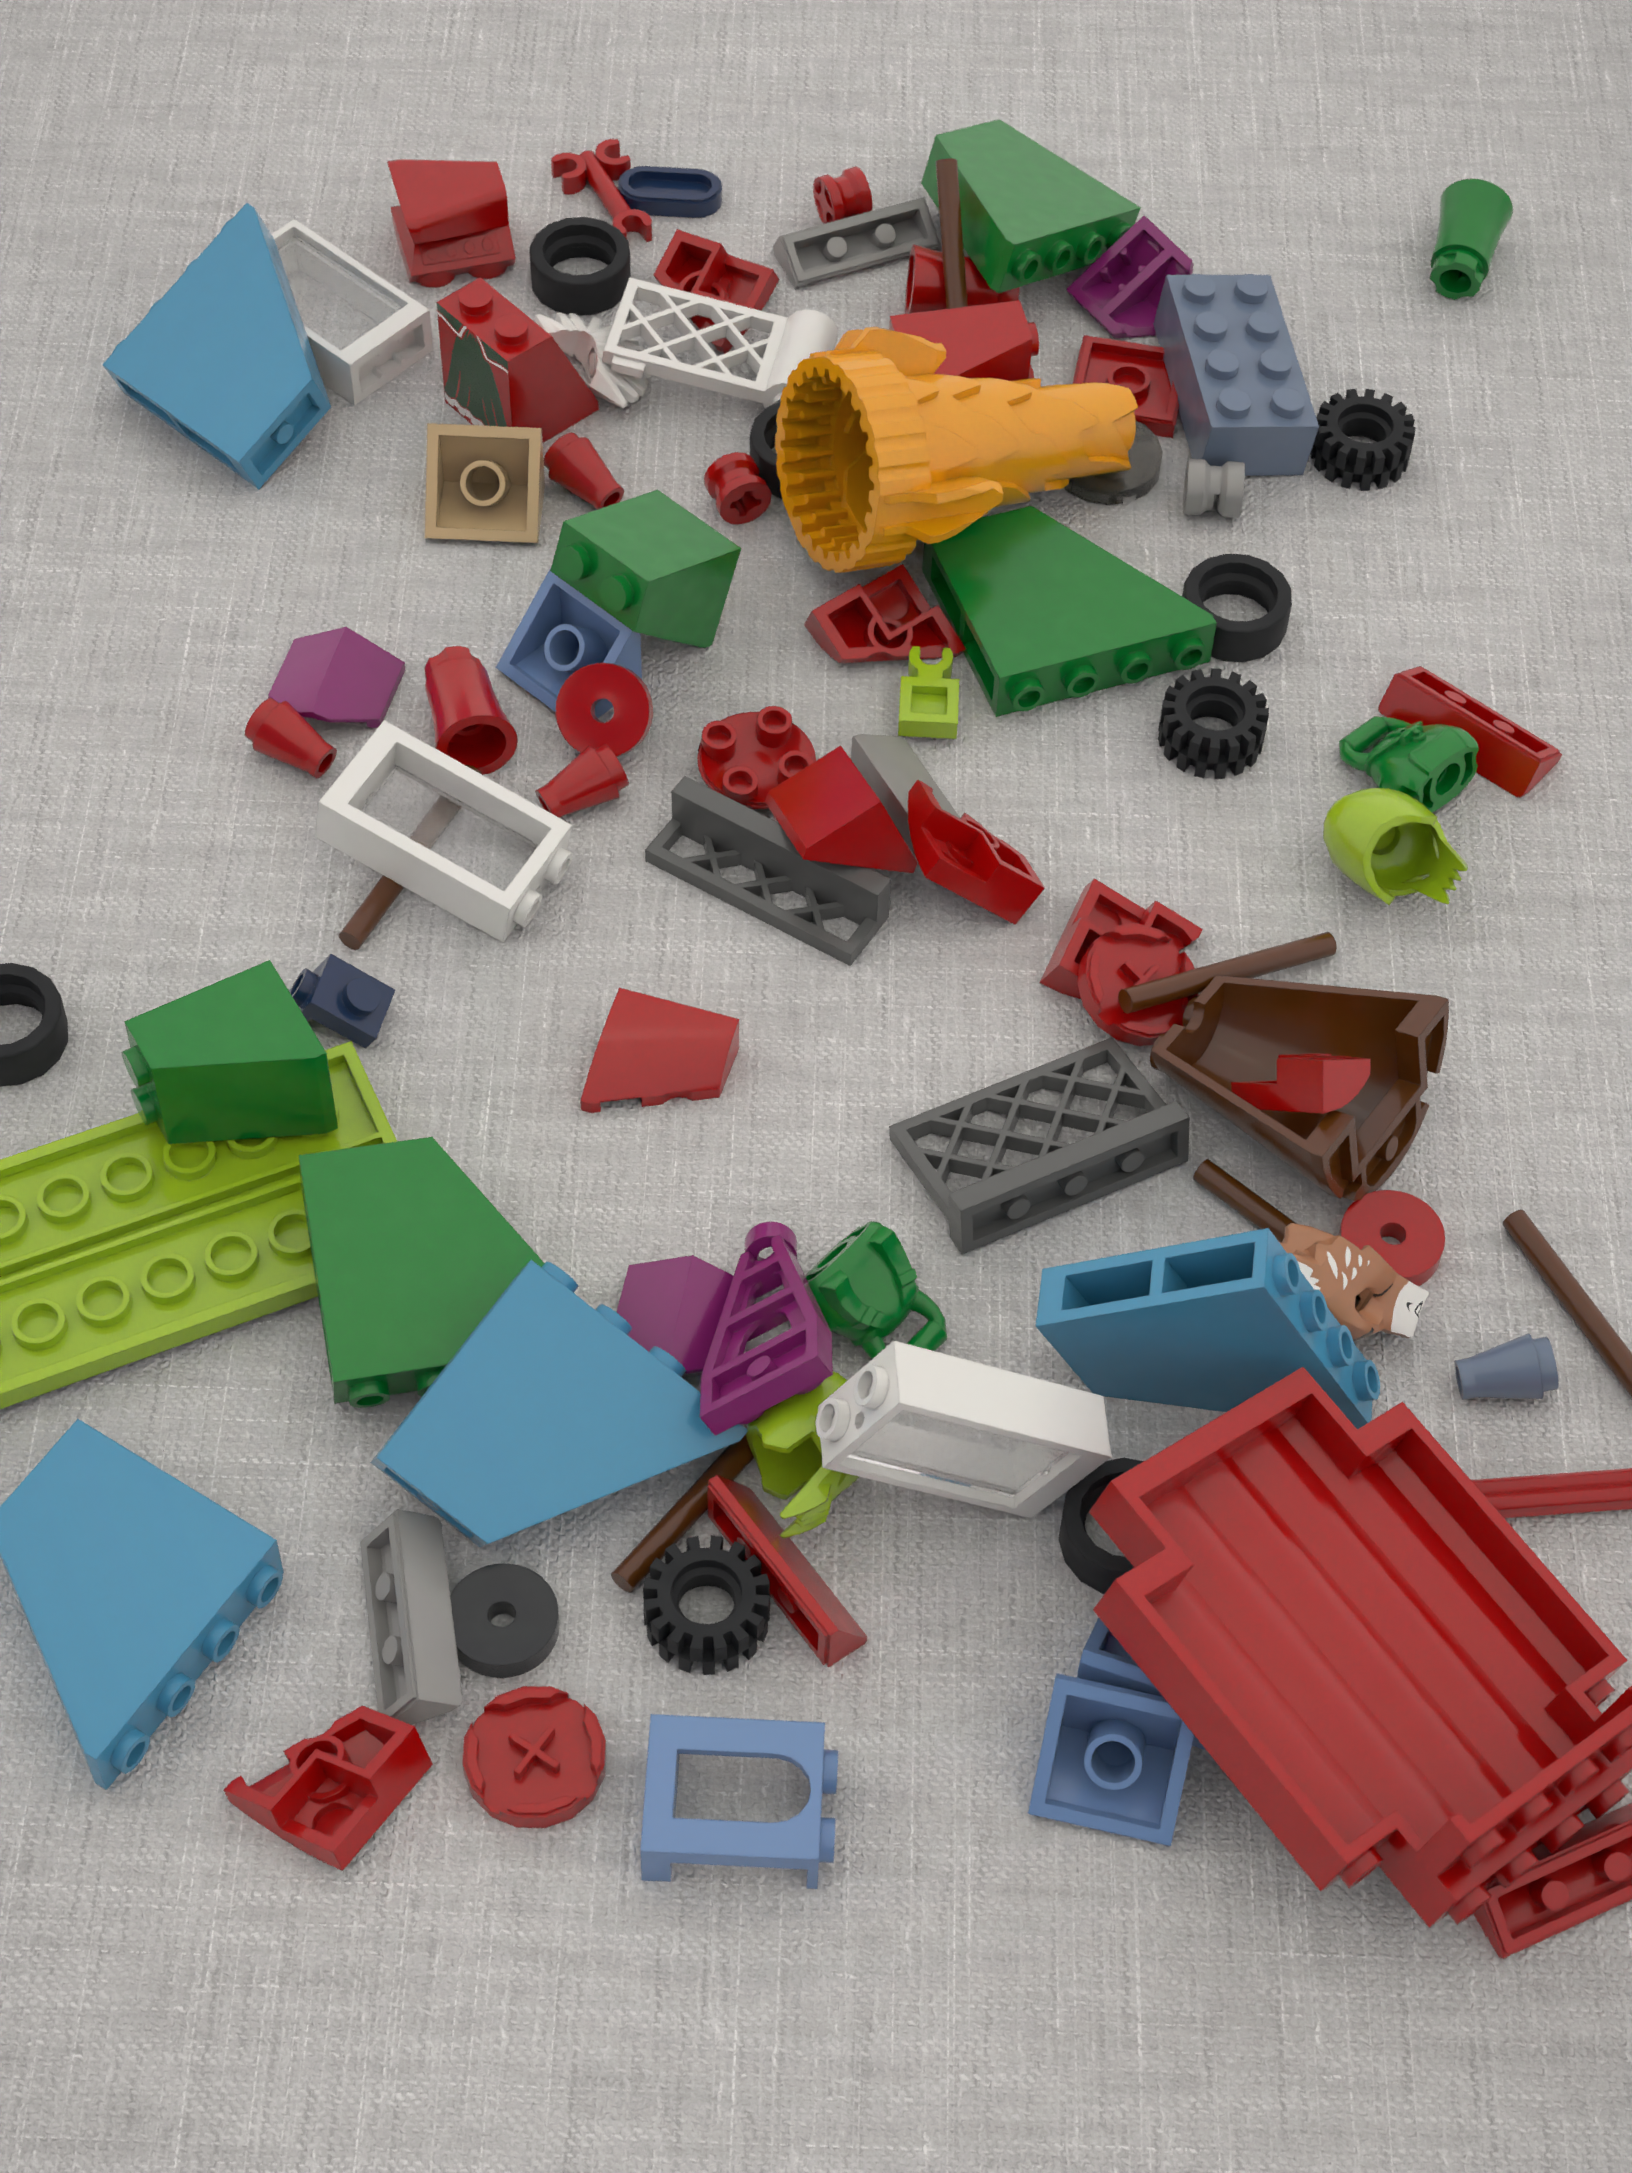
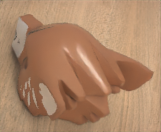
[1279,1223,1429,1342]

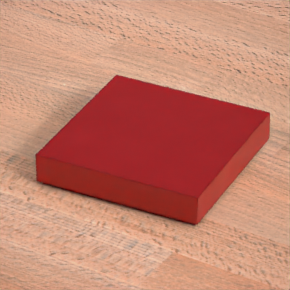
[1072,335,1179,438]

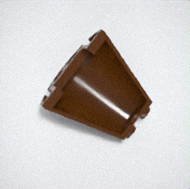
[1150,975,1449,1201]

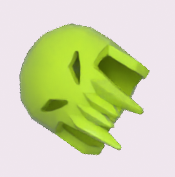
[1323,788,1468,905]
[746,1372,860,1539]

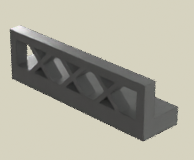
[645,776,891,966]

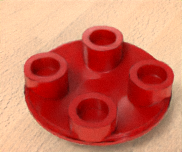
[697,706,816,809]

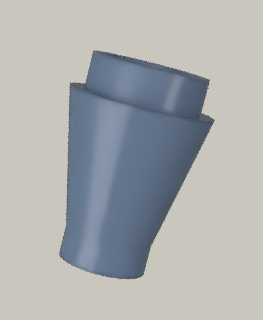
[1454,1333,1559,1400]

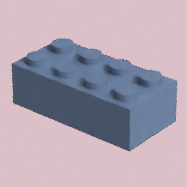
[1153,274,1319,476]

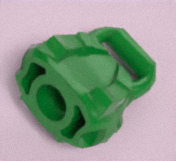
[1339,716,1479,813]
[805,1221,947,1360]

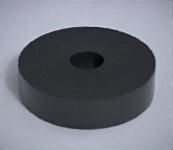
[450,1563,559,1678]

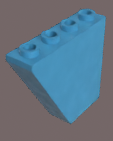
[102,203,331,489]
[1036,1228,1380,1429]
[370,1260,747,1547]
[0,1419,284,1791]

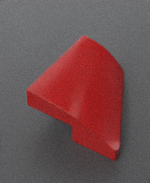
[653,229,780,353]
[804,564,966,663]
[908,780,1045,925]
[1039,878,1202,999]
[580,987,739,1113]
[1231,1053,1370,1114]
[224,1705,433,1871]

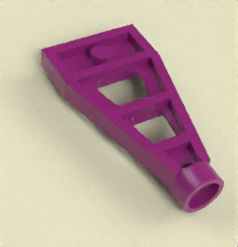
[700,1221,833,1436]

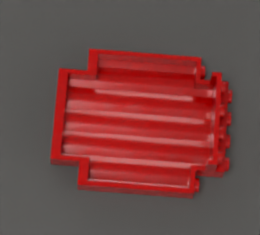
[1089,1367,1632,1928]

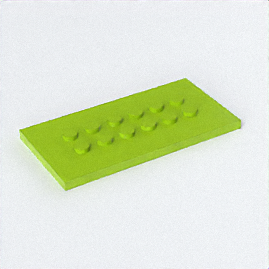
[0,1041,397,1409]

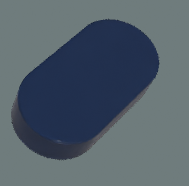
[618,166,722,218]

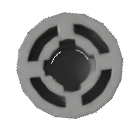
[1183,458,1245,518]

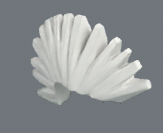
[534,313,651,408]

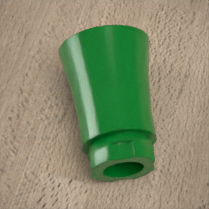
[1430,179,1513,300]

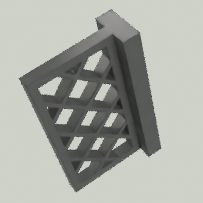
[889,1037,1190,1255]

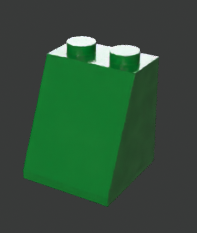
[550,489,741,648]
[121,960,338,1144]

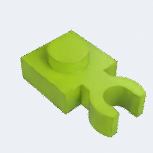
[898,646,959,739]

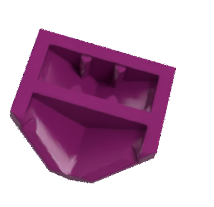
[1066,215,1194,339]
[268,627,405,728]
[617,1255,757,1374]

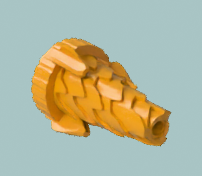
[775,326,1138,573]

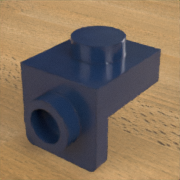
[290,954,395,1049]

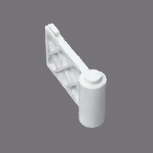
[602,277,838,409]

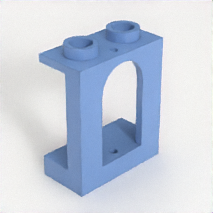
[640,1714,838,1889]

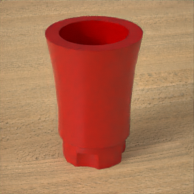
[905,244,1020,314]
[425,646,518,775]

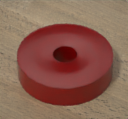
[555,663,653,757]
[1338,1190,1445,1286]

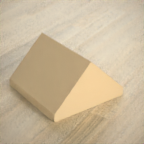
[425,423,545,543]

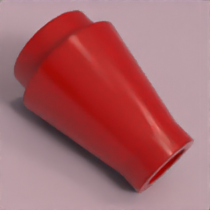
[544,433,624,510]
[245,698,337,778]
[535,744,629,818]

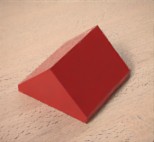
[765,745,917,874]

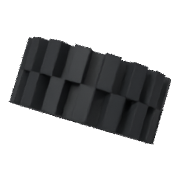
[1310,389,1416,491]
[1158,668,1269,779]
[643,1535,770,1675]

